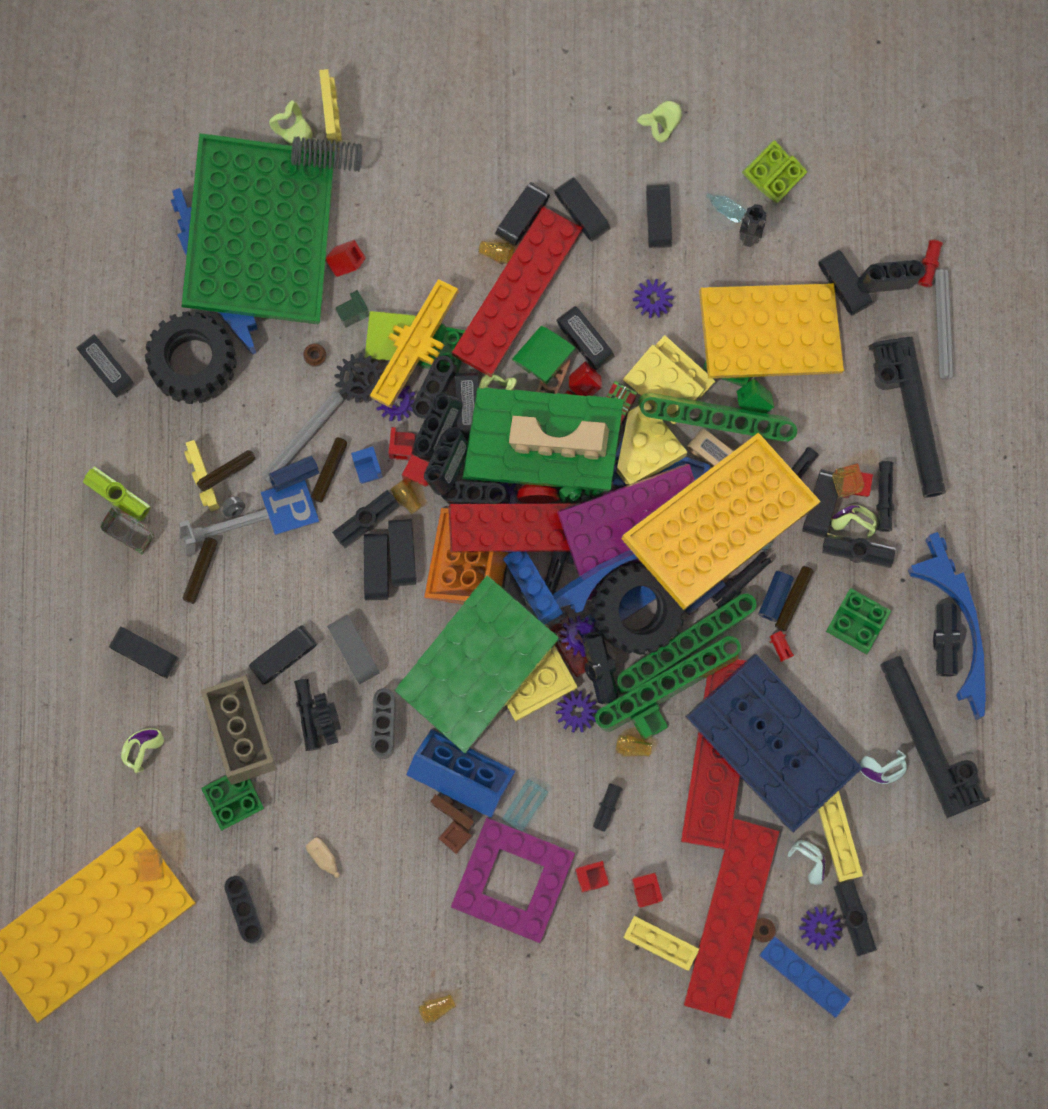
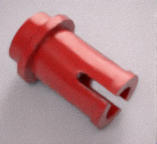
[769,630,794,662]

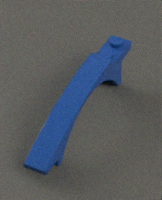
[170,188,258,354]
[908,532,986,720]
[553,550,638,613]

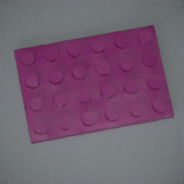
[557,464,695,600]

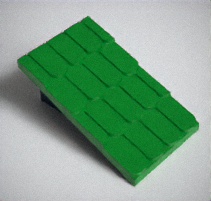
[463,388,624,492]
[394,575,559,754]

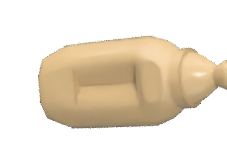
[306,837,340,878]

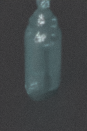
[706,193,746,223]

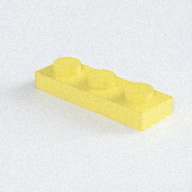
[655,335,716,399]
[184,440,220,512]
[623,916,699,971]

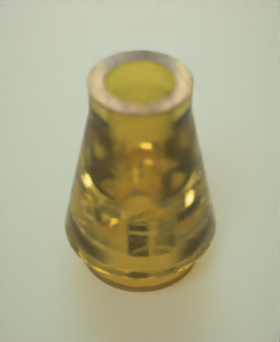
[478,241,514,265]
[390,479,422,514]
[616,733,652,757]
[418,994,456,1024]

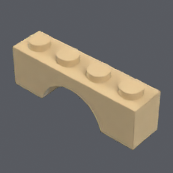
[509,416,609,459]

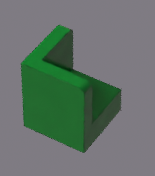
[737,378,774,413]
[632,704,668,741]

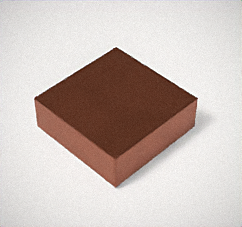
[438,820,472,855]

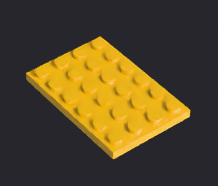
[699,284,844,379]

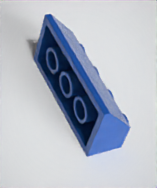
[406,729,515,818]

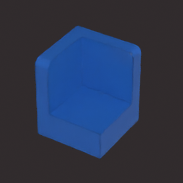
[351,446,383,484]

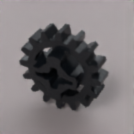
[334,353,384,404]
[311,693,341,745]

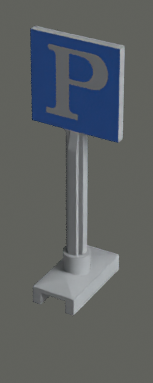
[179,480,319,556]

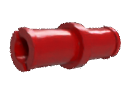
[917,240,943,288]

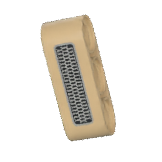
[687,429,733,469]

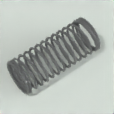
[291,136,363,172]

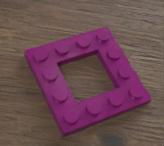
[451,818,575,943]

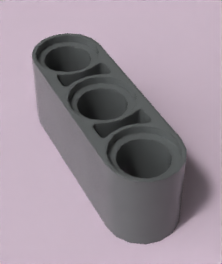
[327,615,380,685]
[371,688,396,759]

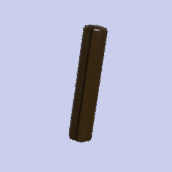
[311,437,347,503]
[197,450,256,492]
[182,537,218,604]
[775,566,814,631]

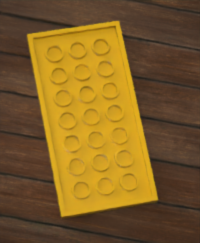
[621,433,821,610]
[0,827,196,1023]

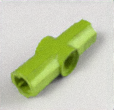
[83,466,151,521]

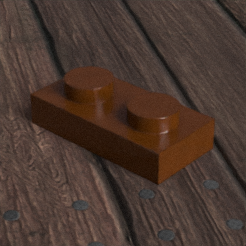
[430,794,475,831]

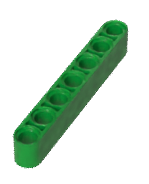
[638,393,797,442]
[617,594,756,694]
[595,636,742,732]

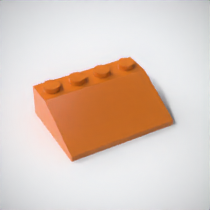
[424,508,508,605]

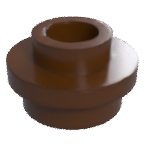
[303,344,326,366]
[752,918,776,943]

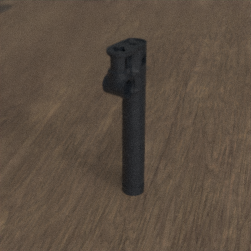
[868,337,946,498]
[880,656,991,818]

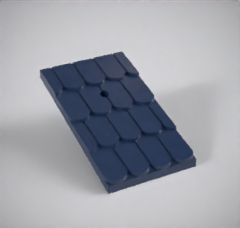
[685,654,863,833]

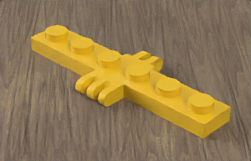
[370,279,459,408]

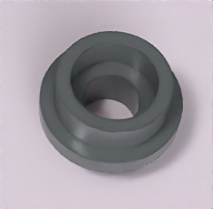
[222,496,245,517]

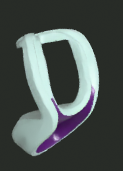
[859,750,907,784]
[788,840,826,885]

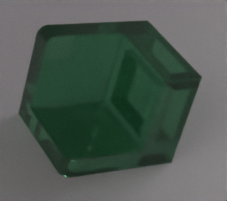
[335,290,369,328]

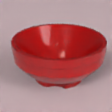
[517,484,560,504]

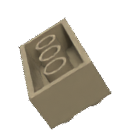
[201,675,277,785]

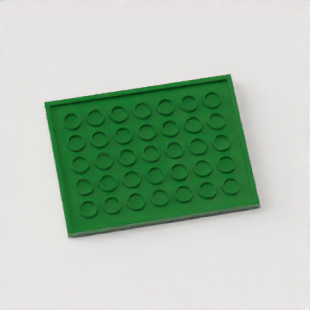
[181,133,335,325]

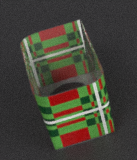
[100,506,155,555]

